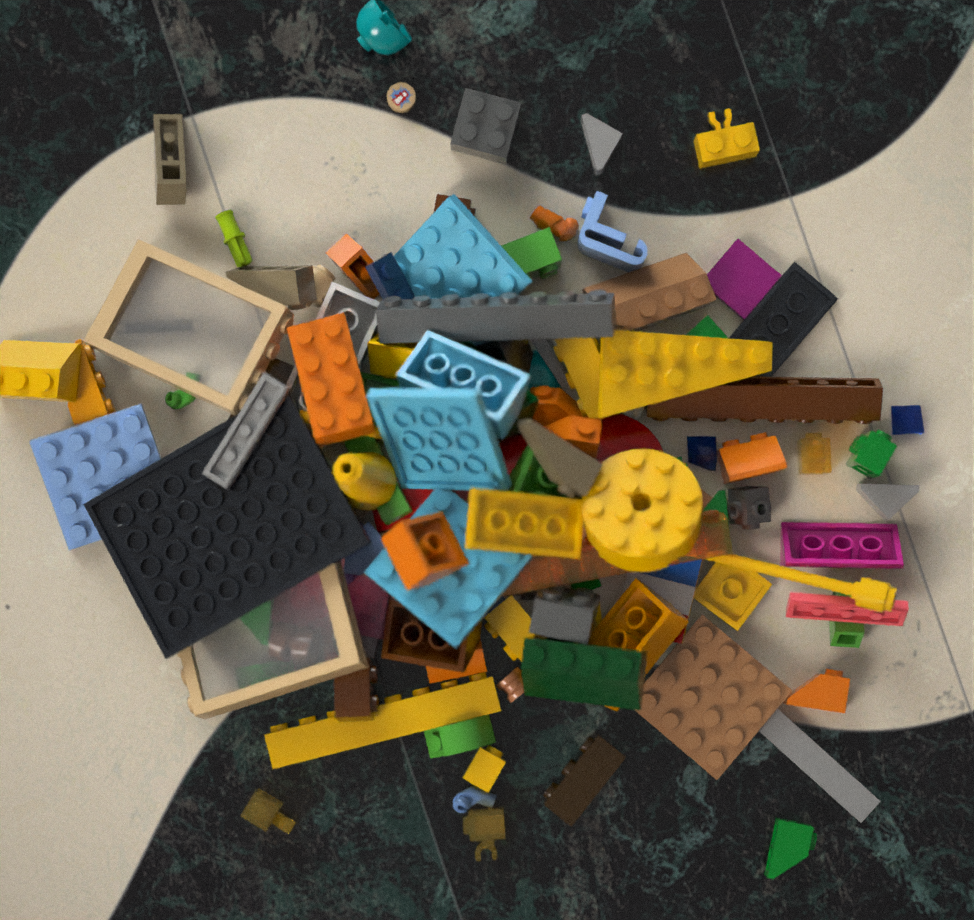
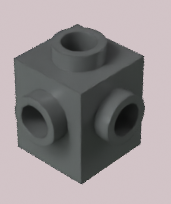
[728,486,771,530]

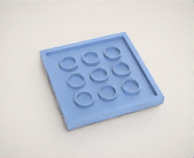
[29,403,161,550]

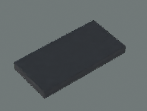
[728,261,839,377]

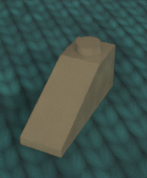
[153,114,187,205]
[226,265,317,310]
[516,419,603,498]

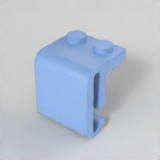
[577,191,648,272]

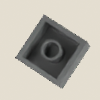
[450,88,521,164]
[529,582,601,645]

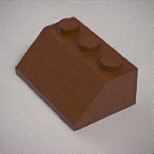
[381,599,483,672]

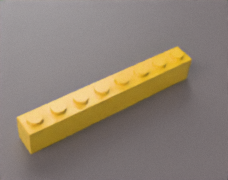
[264,672,501,769]

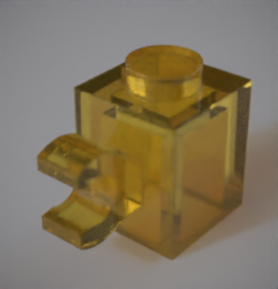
[797,433,832,475]
[240,788,296,834]
[463,807,506,861]

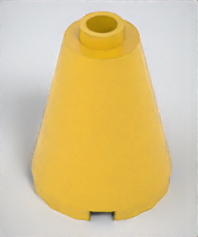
[333,452,397,511]

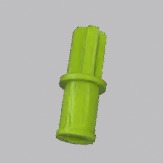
[215,210,252,268]

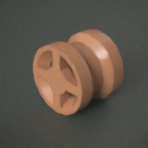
[495,667,524,703]

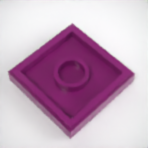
[707,238,782,320]

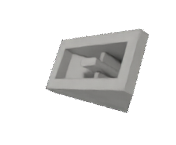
[581,114,623,175]
[856,483,919,521]

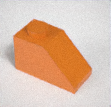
[326,233,380,299]
[530,386,588,427]
[544,415,602,459]
[784,669,850,713]

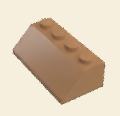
[582,253,717,332]

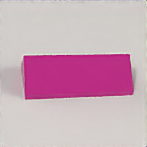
[780,522,904,569]

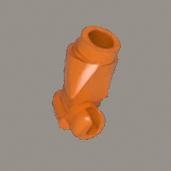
[530,205,579,242]

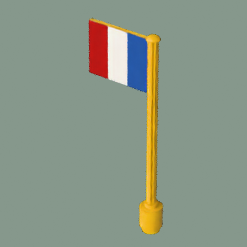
[623,545,897,644]

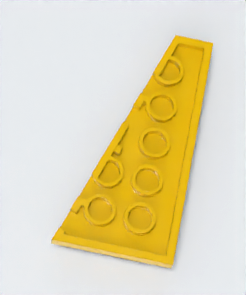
[598,330,772,419]

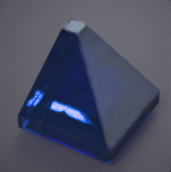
[891,405,924,435]
[687,436,717,471]

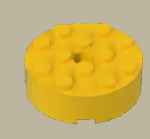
[582,449,702,572]

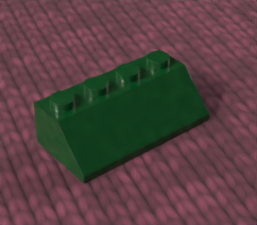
[521,636,648,710]

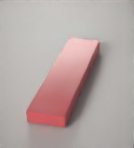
[786,592,909,626]

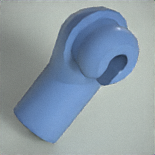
[453,786,497,813]

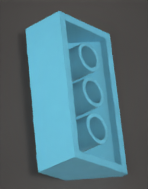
[396,330,530,440]

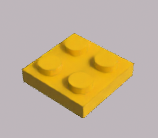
[694,549,772,631]

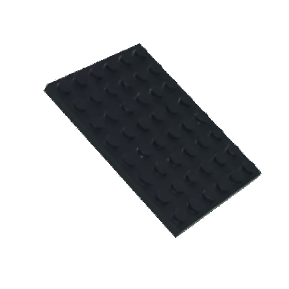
[83,392,372,659]

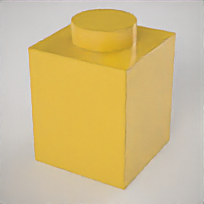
[463,745,506,793]

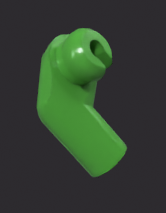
[165,372,201,409]

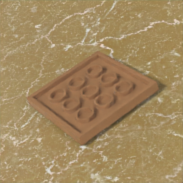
[635,614,793,780]

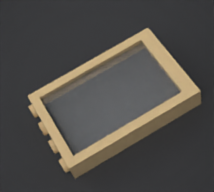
[84,239,294,416]
[177,560,368,720]

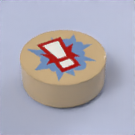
[387,82,416,113]

